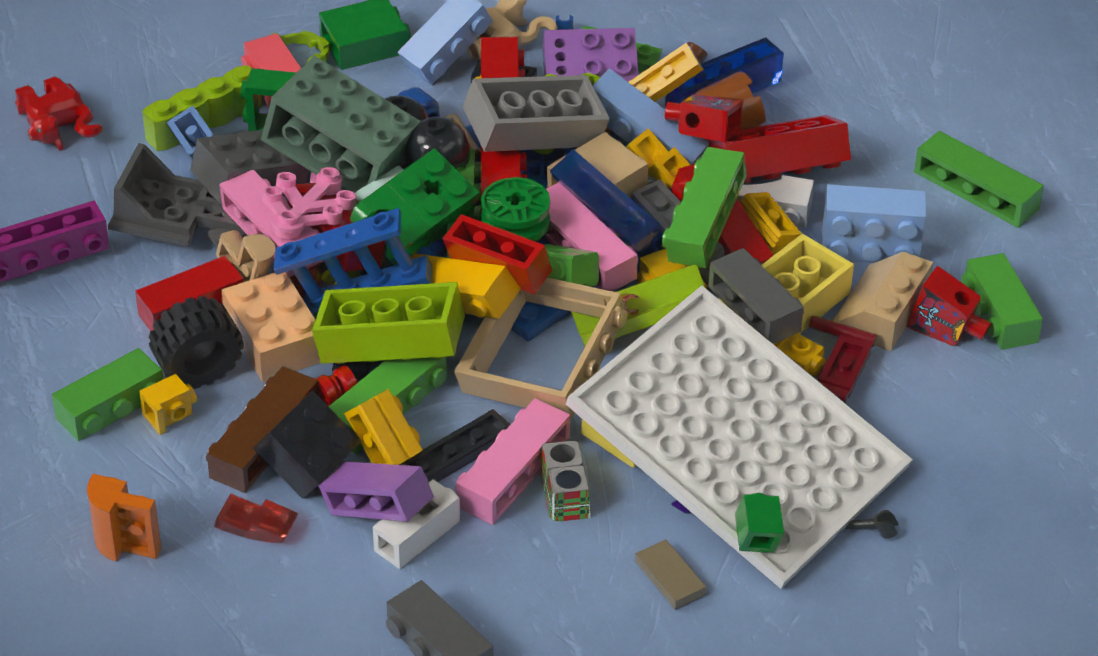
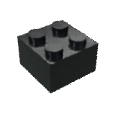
[253,390,362,499]

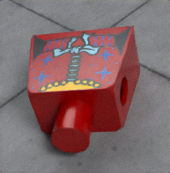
[665,95,743,142]
[906,266,991,346]

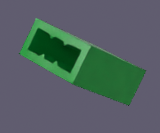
[319,0,411,70]

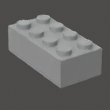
[463,75,610,152]

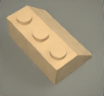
[833,252,933,351]

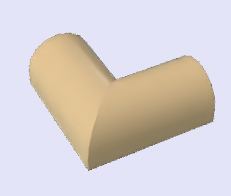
[216,230,275,282]

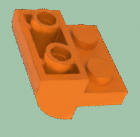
[87,474,162,562]

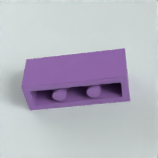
[318,462,434,521]

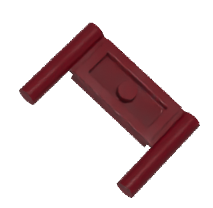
[809,316,877,404]

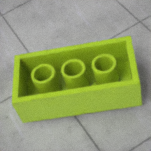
[312,282,465,364]

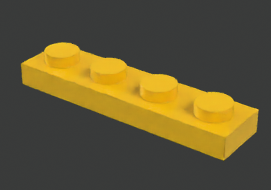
[605,43,703,133]

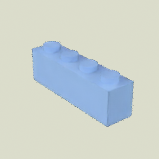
[593,68,709,165]

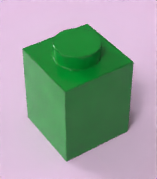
[735,493,784,553]

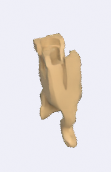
[468,0,558,61]

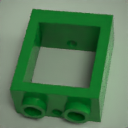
[241,68,296,132]

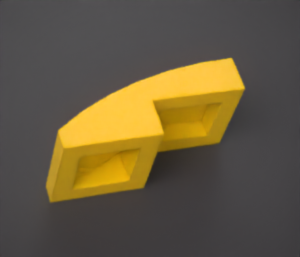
[626,128,690,189]

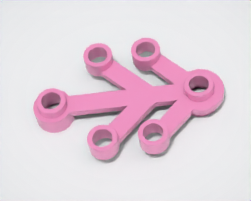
[262,167,356,239]

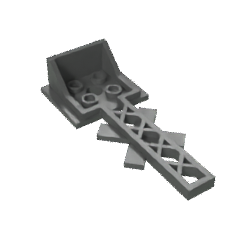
[108,143,248,247]

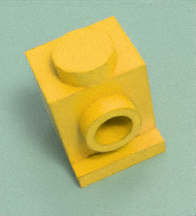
[773,333,825,376]
[140,374,197,435]

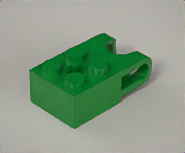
[350,148,479,265]

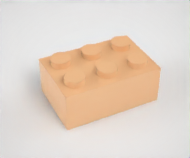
[222,272,321,382]

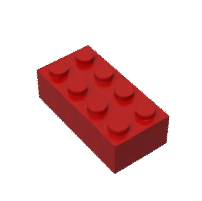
[708,115,851,184]

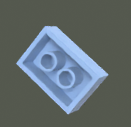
[821,184,926,262]

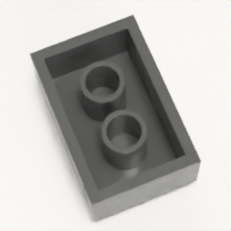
[190,130,309,206]

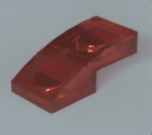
[214,493,298,543]

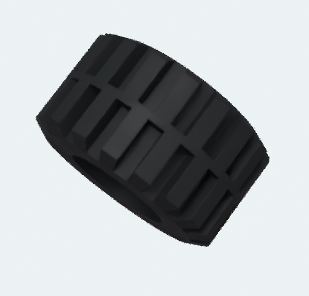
[149,296,244,389]

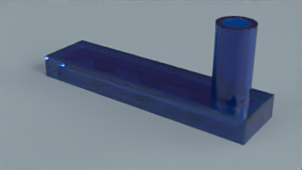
[550,149,662,257]

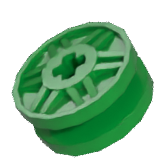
[481,177,551,241]

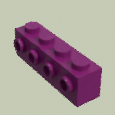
[0,200,110,283]

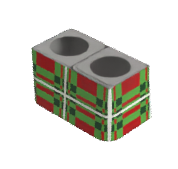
[540,441,591,522]

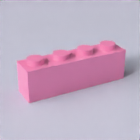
[219,170,323,277]
[544,182,638,291]
[455,398,570,525]

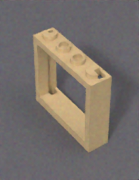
[454,278,627,419]

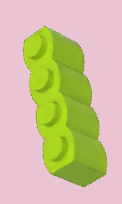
[142,65,263,151]

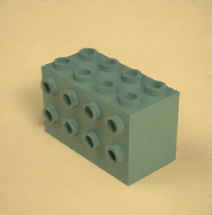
[261,55,421,193]

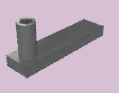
[632,179,725,290]

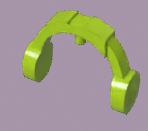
[271,31,329,63]

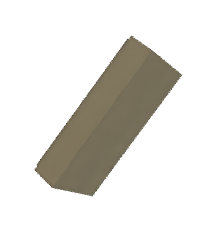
[635,539,706,609]

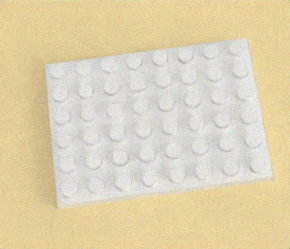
[566,285,913,589]

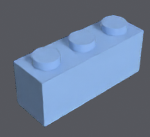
[398,0,493,85]

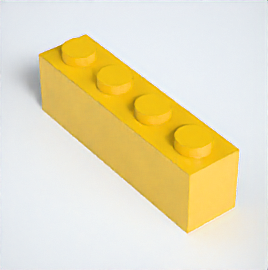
[410,253,521,319]

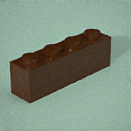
[206,366,319,493]

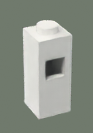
[373,479,460,569]

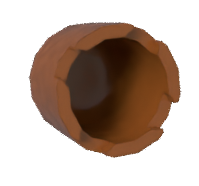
[694,71,766,142]

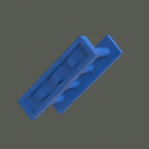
[274,208,432,320]

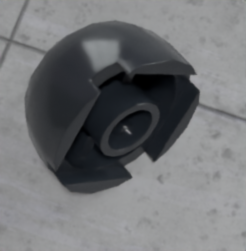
[405,117,470,170]

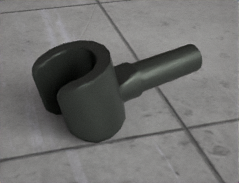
[846,510,899,539]

